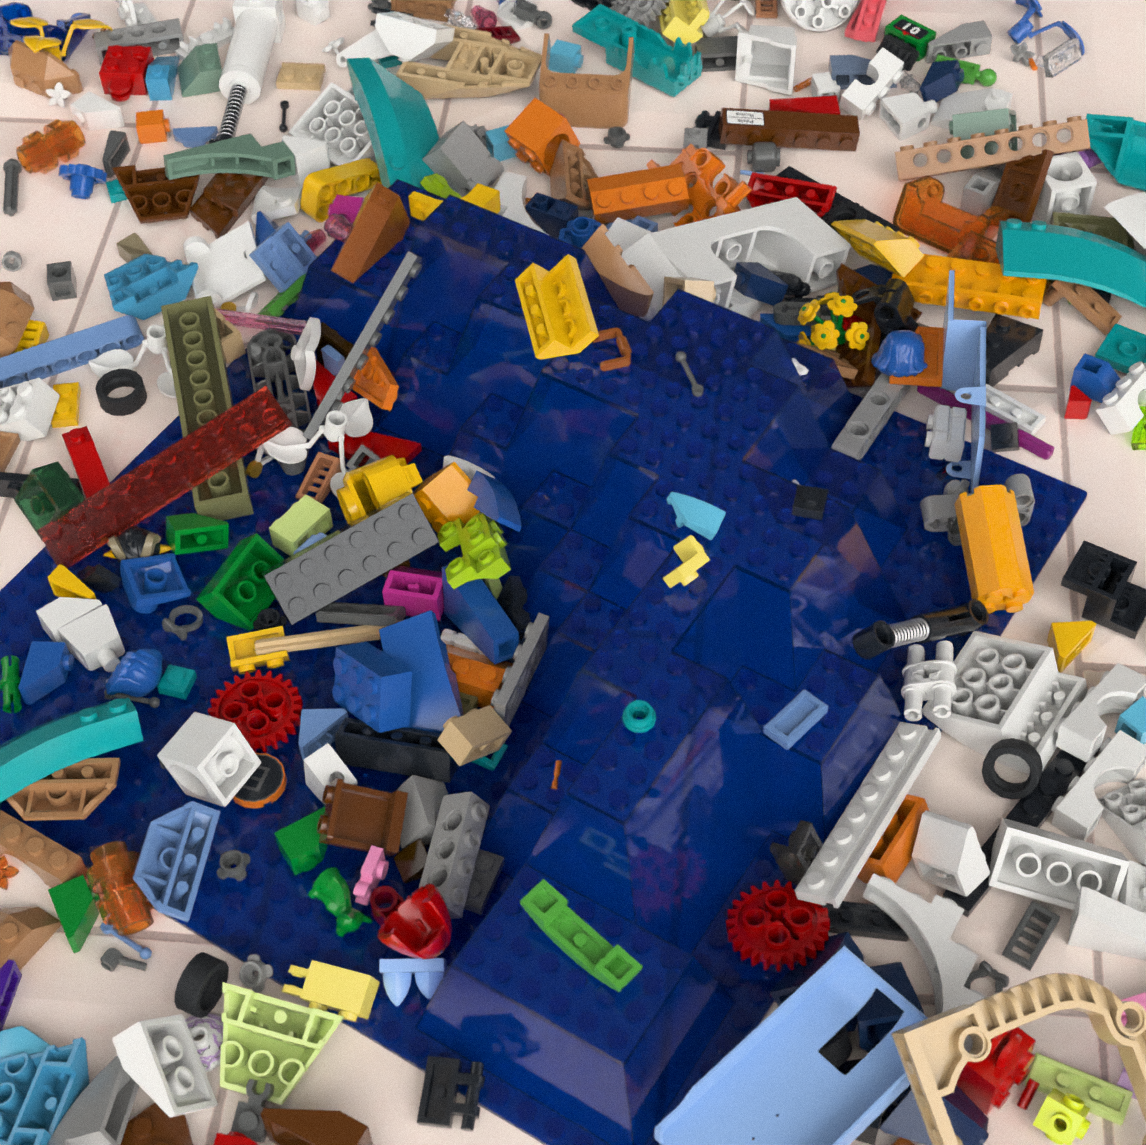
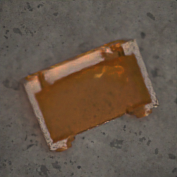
[893,176,1011,260]

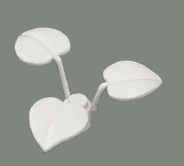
[701,0,756,38]
[89,324,176,398]
[260,398,373,497]

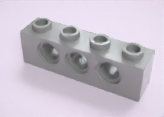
[93,18,184,66]
[419,791,490,919]

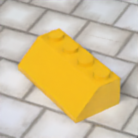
[831,219,924,278]

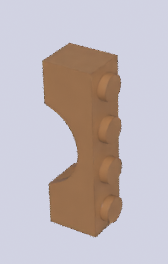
[0,810,89,888]

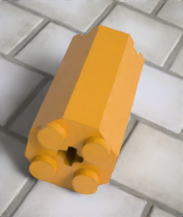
[954,485,1034,614]

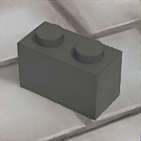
[695,36,738,72]

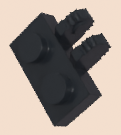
[497,576,531,640]

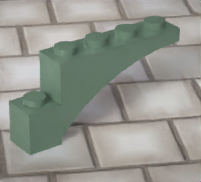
[163,133,296,180]

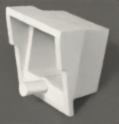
[735,24,798,95]

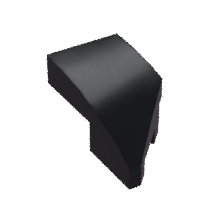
[76,564,122,593]

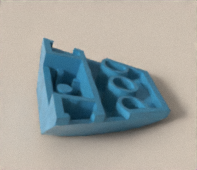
[104,254,199,320]
[0,1037,89,1145]

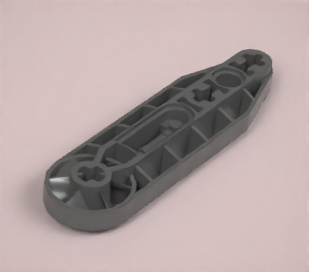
[247,328,312,475]

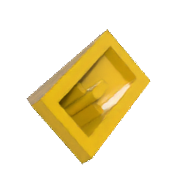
[1047,621,1096,673]

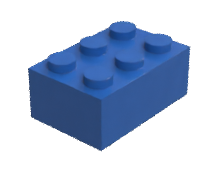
[332,642,412,733]

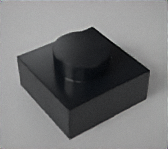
[990,422,1020,453]
[792,484,828,520]

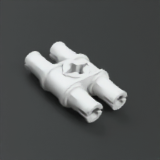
[901,641,957,721]

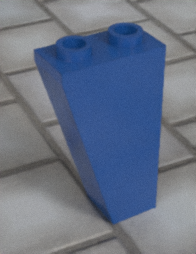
[442,565,519,665]

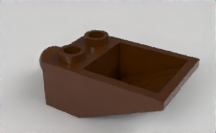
[260,1108,373,1145]

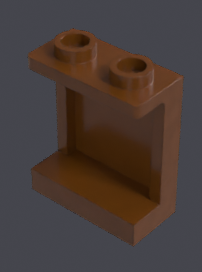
[317,778,408,857]

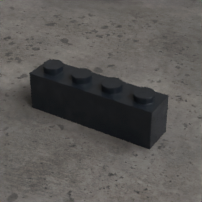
[335,717,459,783]

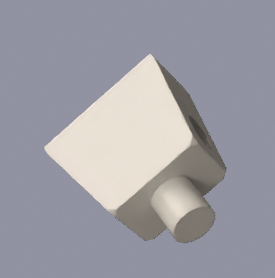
[879,92,937,141]
[58,604,125,672]
[303,743,358,806]

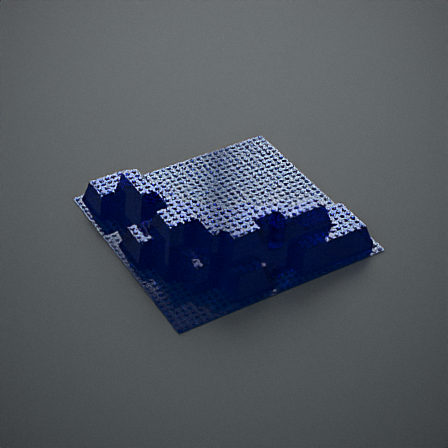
[0,179,1087,1145]

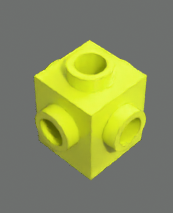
[1033,1088,1091,1145]

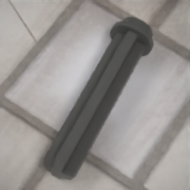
[3,159,22,216]

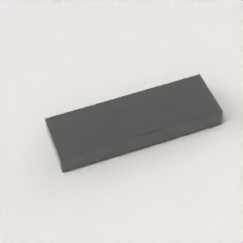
[316,602,406,626]

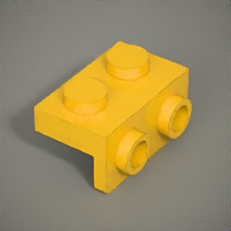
[226,626,290,674]

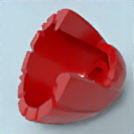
[378,884,452,959]

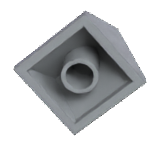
[397,775,448,850]

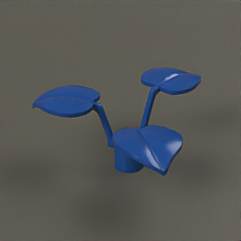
[1007,0,1085,56]

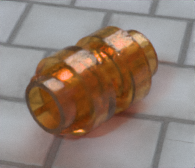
[16,119,86,174]
[86,841,154,936]

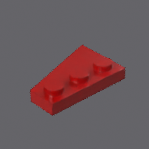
[328,432,422,467]

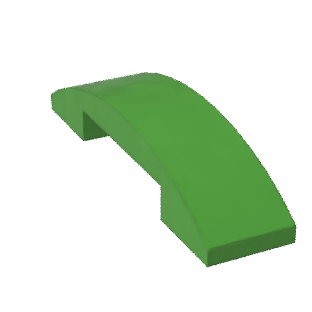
[520,879,643,992]

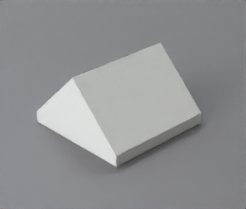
[282,135,331,186]

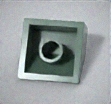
[177,43,222,98]

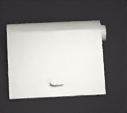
[183,221,267,309]

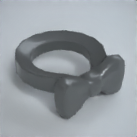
[162,605,203,641]
[964,960,1009,994]

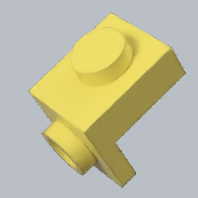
[663,535,710,588]

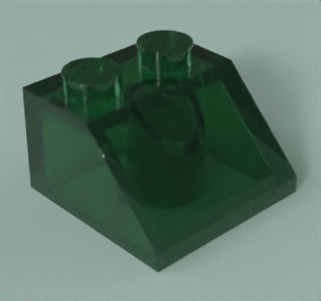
[14,461,87,542]

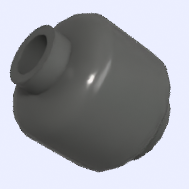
[747,142,780,172]

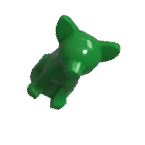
[308,867,373,937]

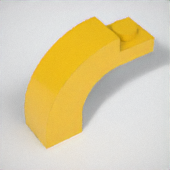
[409,183,501,234]

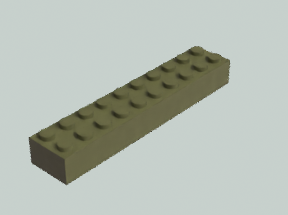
[161,296,254,521]

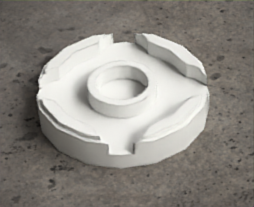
[497,0,538,30]

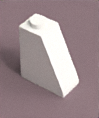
[1068,886,1146,960]

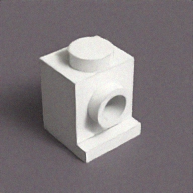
[810,72,840,103]

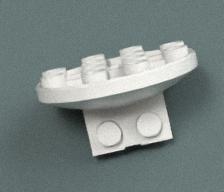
[781,0,858,31]

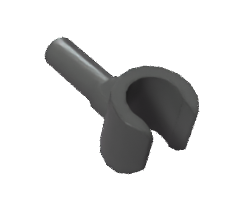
[100,947,147,972]

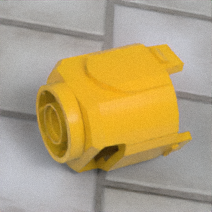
[336,455,423,524]

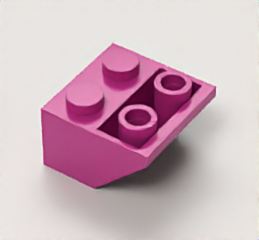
[382,566,444,621]

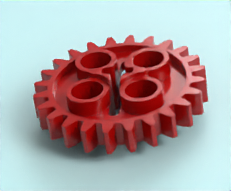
[208,670,303,754]
[726,880,830,972]

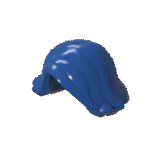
[871,330,928,378]
[104,648,163,698]

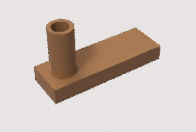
[391,0,457,22]
[1043,280,1122,336]

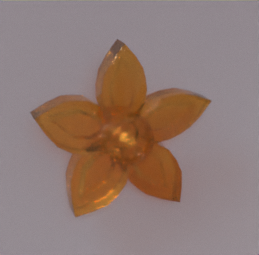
[0,856,20,890]

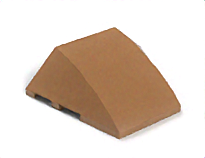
[576,223,654,317]

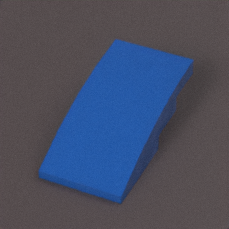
[379,610,464,734]

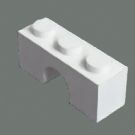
[839,47,904,121]
[1096,362,1146,435]

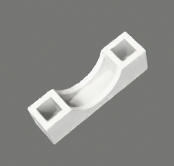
[1055,663,1146,762]
[1051,730,1146,841]

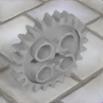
[610,0,670,28]

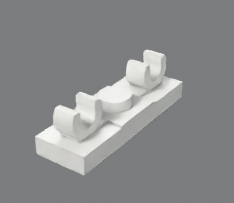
[175,16,234,61]

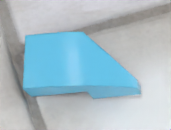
[666,492,726,540]
[0,1026,51,1059]

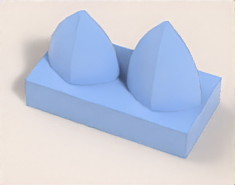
[379,958,447,1006]

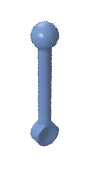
[100,920,152,960]

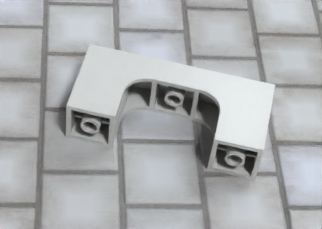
[643,197,851,320]

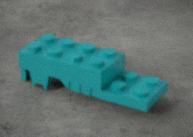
[572,4,703,97]

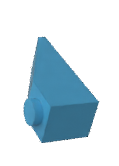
[145,56,180,101]

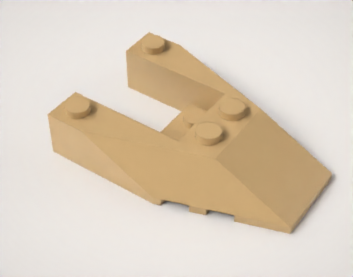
[396,24,542,99]

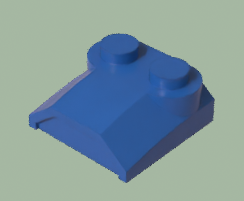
[120,553,191,613]

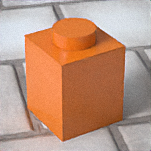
[136,109,171,144]

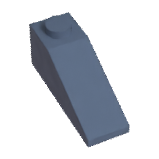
[828,55,897,90]

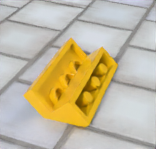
[515,254,599,360]

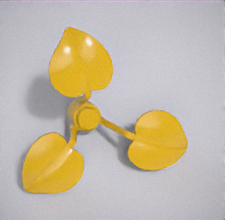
[10,17,112,61]

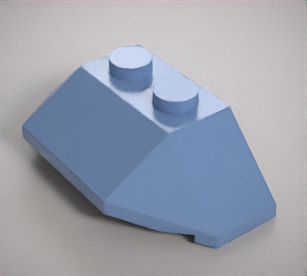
[133,801,220,922]

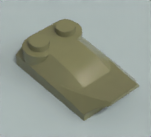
[1050,212,1135,250]

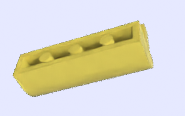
[659,0,709,45]

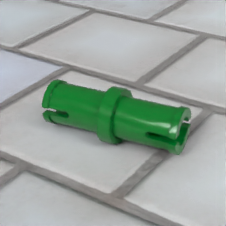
[0,655,22,713]

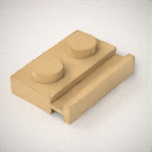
[276,62,326,91]

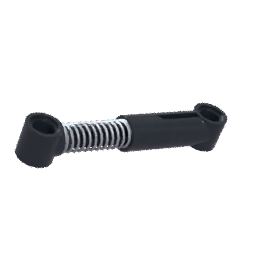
[852,599,989,660]

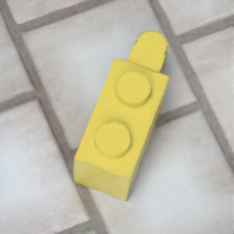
[282,960,380,1022]

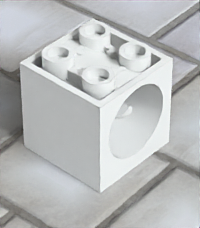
[1035,151,1097,224]
[157,712,262,807]

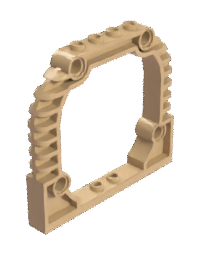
[891,973,1146,1145]

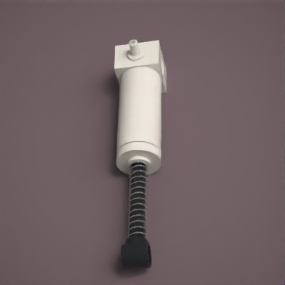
[209,0,286,144]

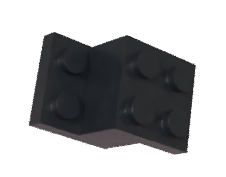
[1061,540,1146,640]

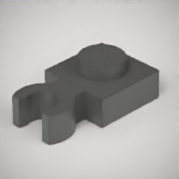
[230,1079,274,1143]

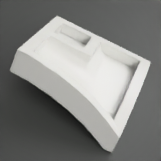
[251,185,303,224]
[291,317,321,391]

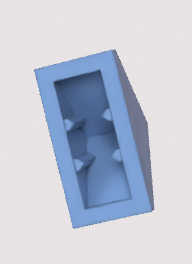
[298,708,348,760]

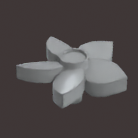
[1010,42,1035,67]

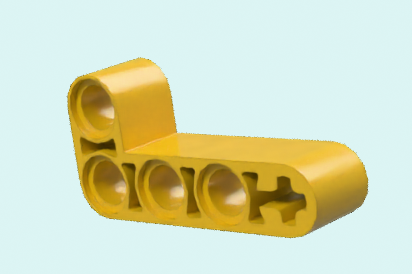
[300,158,382,222]

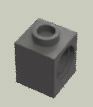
[47,261,77,301]

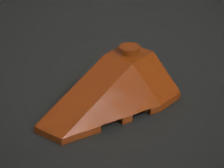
[331,182,411,283]

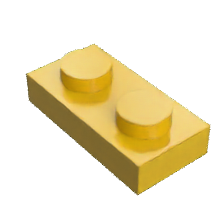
[51,382,81,428]

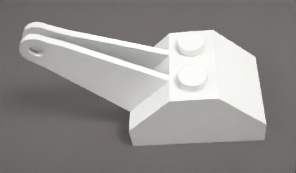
[336,12,455,67]

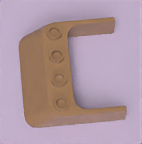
[539,33,635,129]

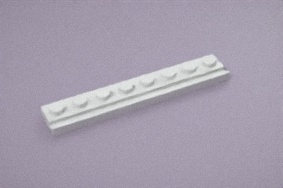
[795,722,941,908]

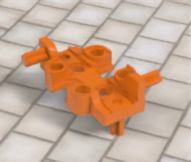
[646,144,752,227]

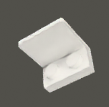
[116,0,158,27]

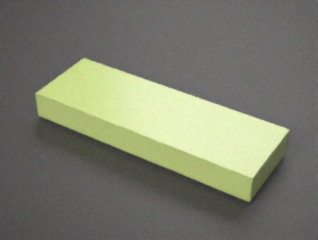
[1025,1052,1133,1126]

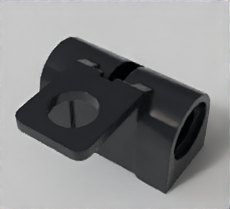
[852,278,915,333]

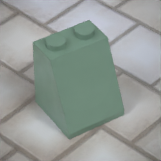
[949,108,1018,159]

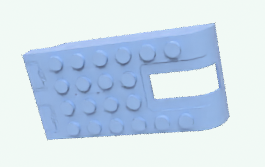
[654,946,928,1145]

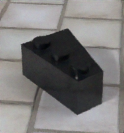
[986,314,1044,387]

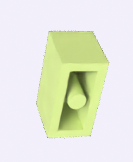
[269,494,333,556]

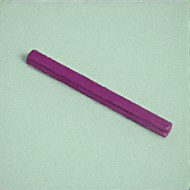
[917,386,1055,460]

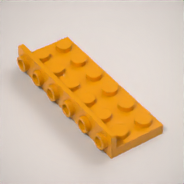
[892,254,1047,319]

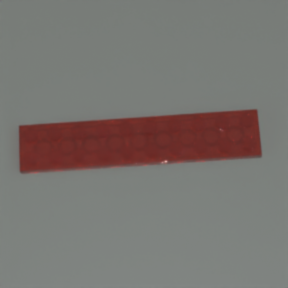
[37,386,292,568]

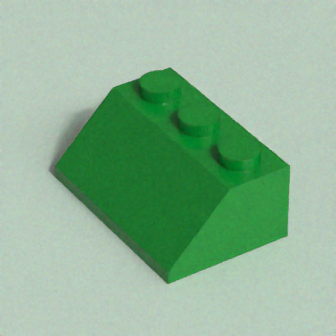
[196,533,284,631]

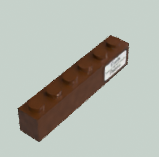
[719,108,860,152]

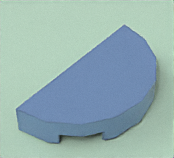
[172,126,218,148]

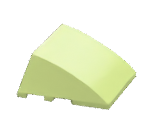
[220,982,344,1105]

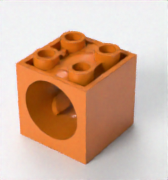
[504,98,580,177]

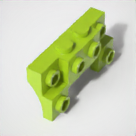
[437,513,511,589]

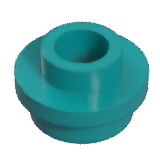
[622,700,656,733]

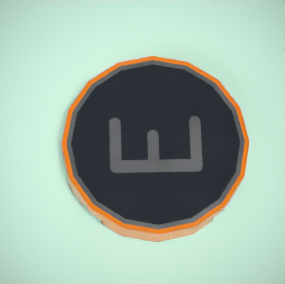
[232,753,287,809]

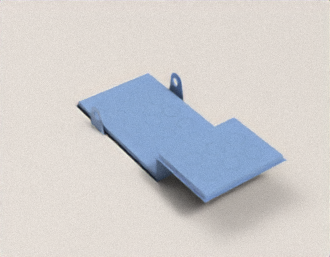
[941,270,986,494]

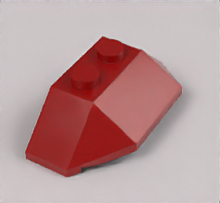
[746,172,837,218]

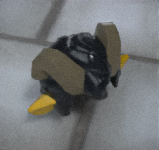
[103,526,172,563]

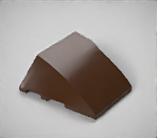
[112,165,201,224]

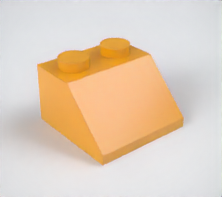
[413,461,480,533]

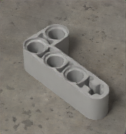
[920,474,1035,532]

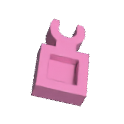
[353,846,389,906]

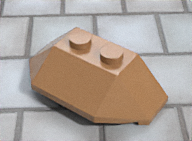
[8,40,83,98]
[550,140,598,210]
[0,281,34,358]
[6,758,120,821]
[0,907,61,970]

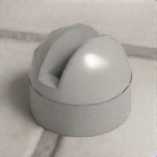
[2,250,22,272]

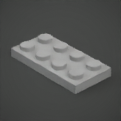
[491,613,550,727]

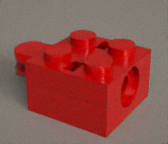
[99,45,154,102]
[956,1027,1036,1115]

